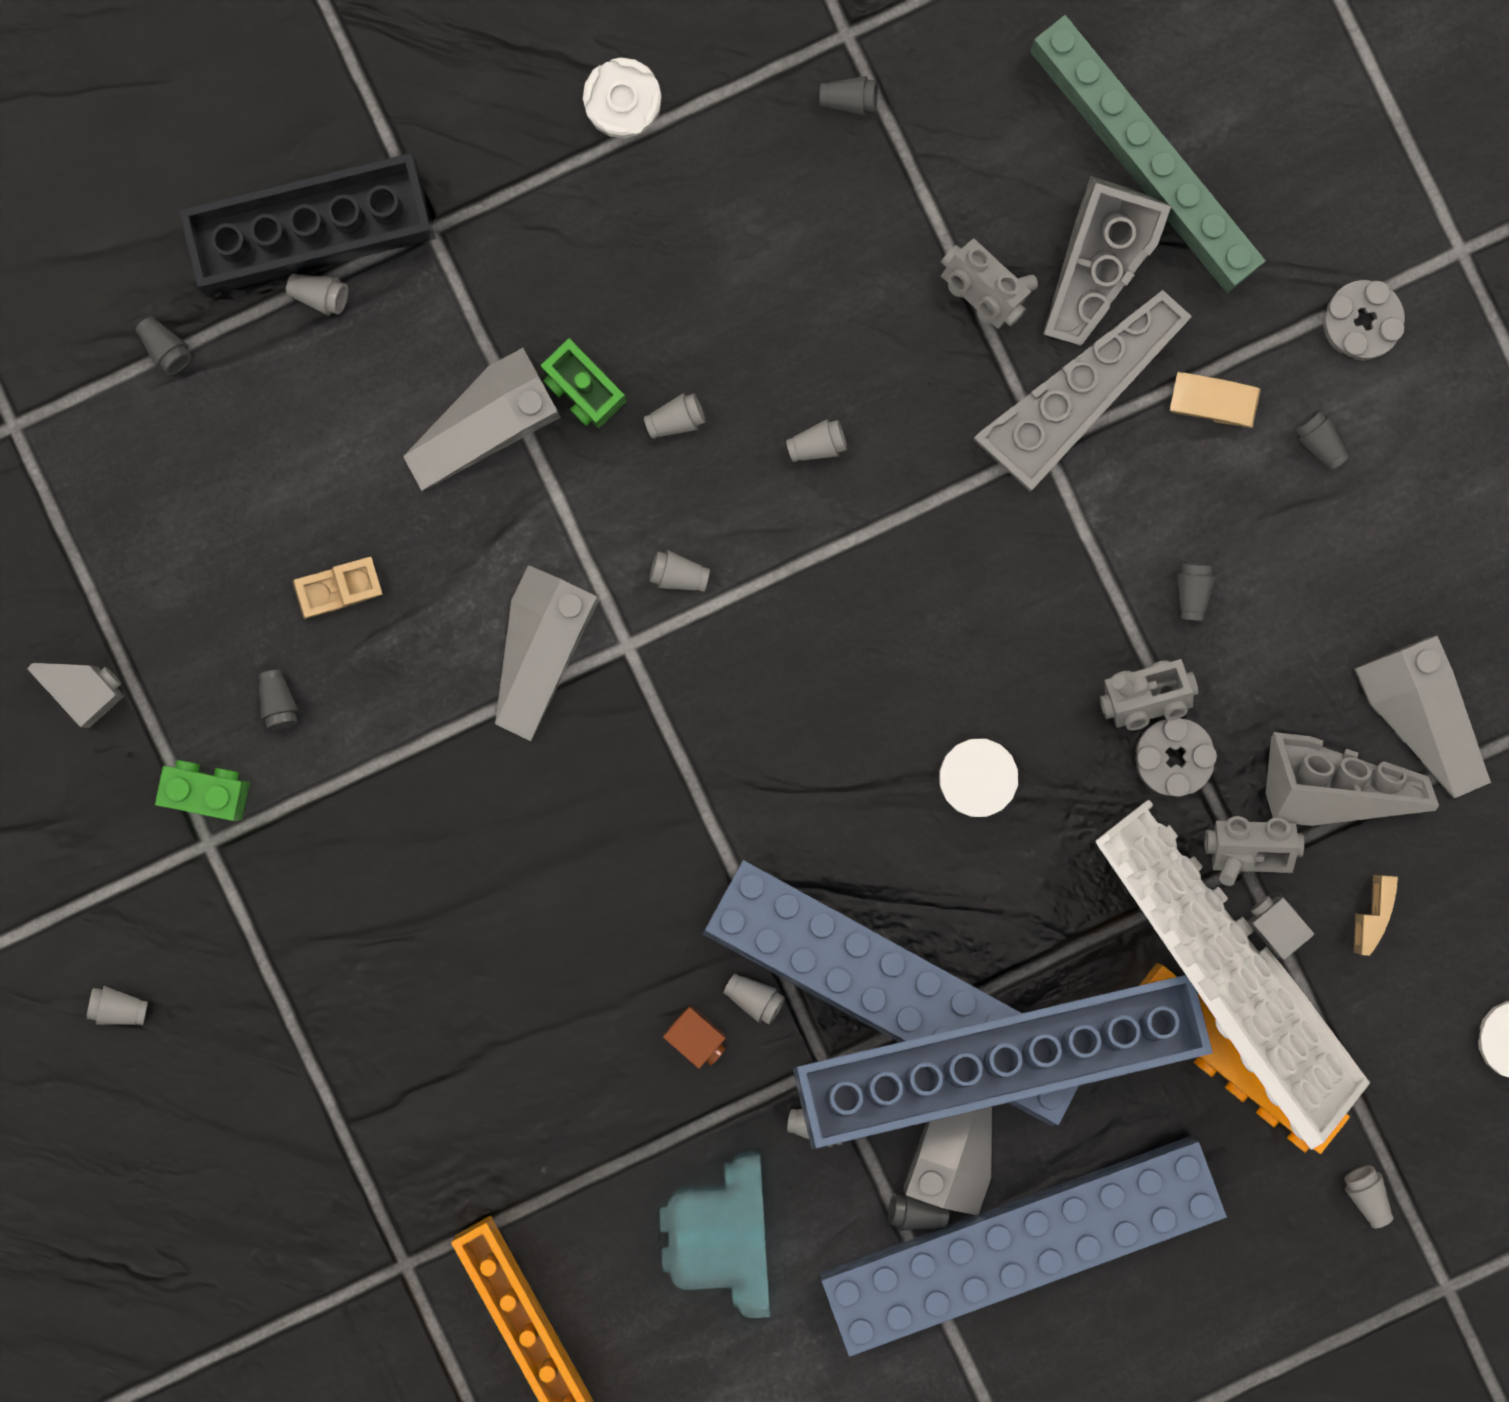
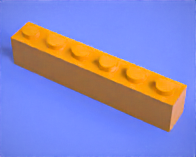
[1139,963,1350,1154]
[451,1215,594,1402]

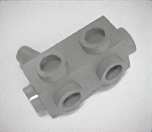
[941,238,1038,329]
[1100,659,1199,731]
[1204,816,1304,886]

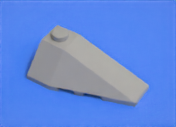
[1043,176,1171,346]
[403,348,561,492]
[495,565,600,741]
[1354,636,1491,798]
[1266,732,1439,826]
[903,1106,992,1216]

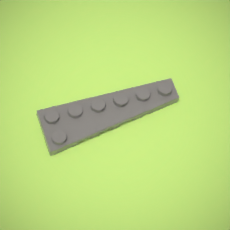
[973,290,1192,492]

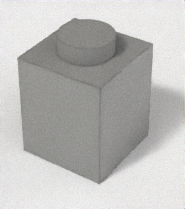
[1247,896,1314,960]

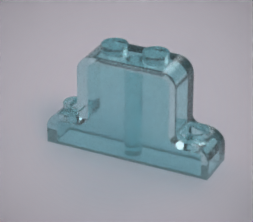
[659,1151,770,1318]

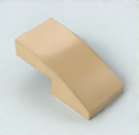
[1170,372,1261,428]
[293,557,382,619]
[1354,875,1398,956]

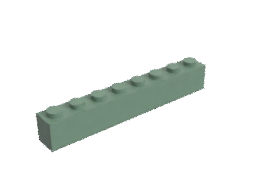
[1030,15,1266,294]

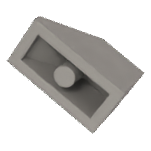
[27,663,124,728]

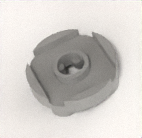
[1323,280,1405,361]
[1135,718,1217,797]

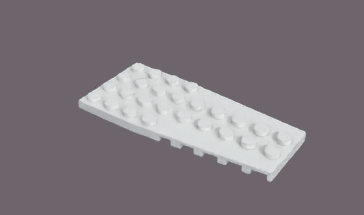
[1096,800,1370,1150]

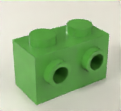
[540,338,627,429]
[155,760,250,821]

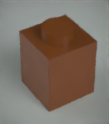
[663,1004,726,1068]

